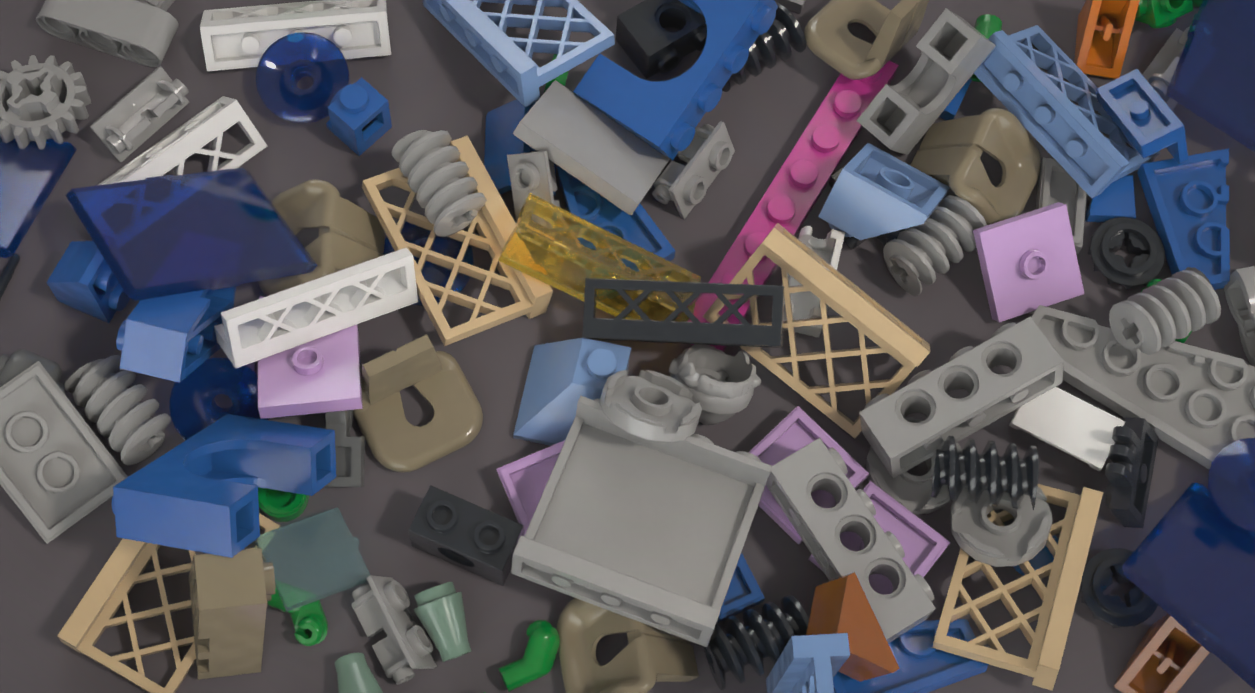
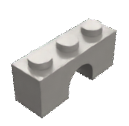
[857,8,996,155]

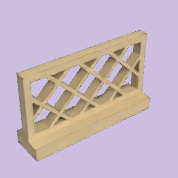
[362,135,553,346]
[703,223,930,438]
[932,484,1103,691]
[57,513,280,693]

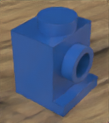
[326,77,392,156]

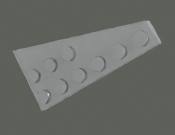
[1031,305,1255,497]

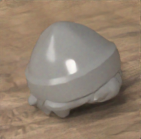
[669,344,761,425]

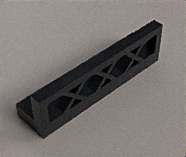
[582,278,784,348]

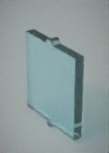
[255,507,370,612]

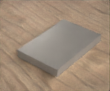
[513,80,670,215]
[0,361,128,544]

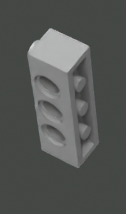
[859,316,1064,478]
[766,438,936,643]

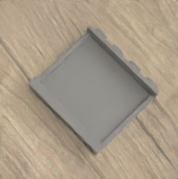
[511,396,772,647]

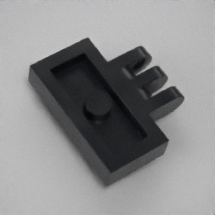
[1105,417,1159,528]

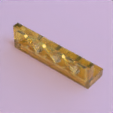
[498,193,701,344]

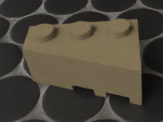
[189,548,275,680]

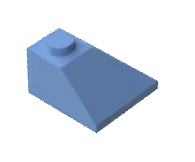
[818,143,950,240]
[513,338,631,446]

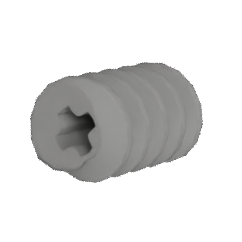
[392,130,487,237]
[883,195,987,296]
[1109,267,1221,355]
[65,355,171,465]

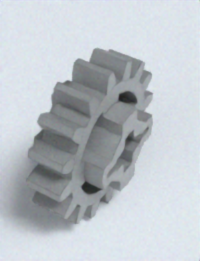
[0,55,91,150]

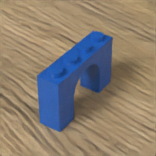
[573,0,779,160]
[112,414,336,558]

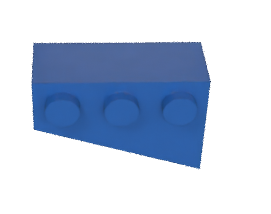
[116,237,242,383]

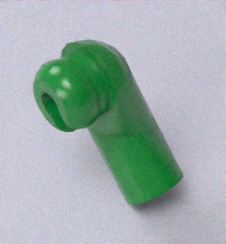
[268,581,328,646]
[498,620,560,692]

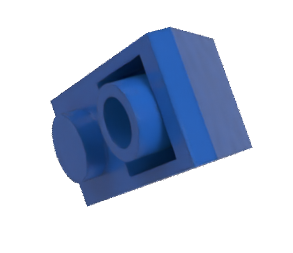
[46,240,133,323]

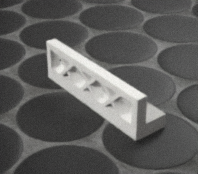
[200,0,391,71]
[70,96,267,254]
[214,248,418,368]

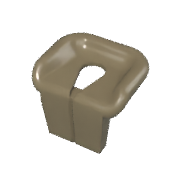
[804,0,929,80]
[910,108,1041,225]
[258,179,385,296]
[353,334,483,472]
[556,598,699,693]

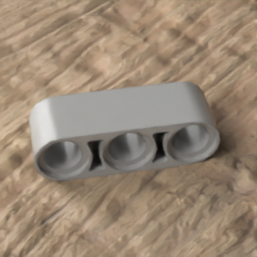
[36,0,179,67]

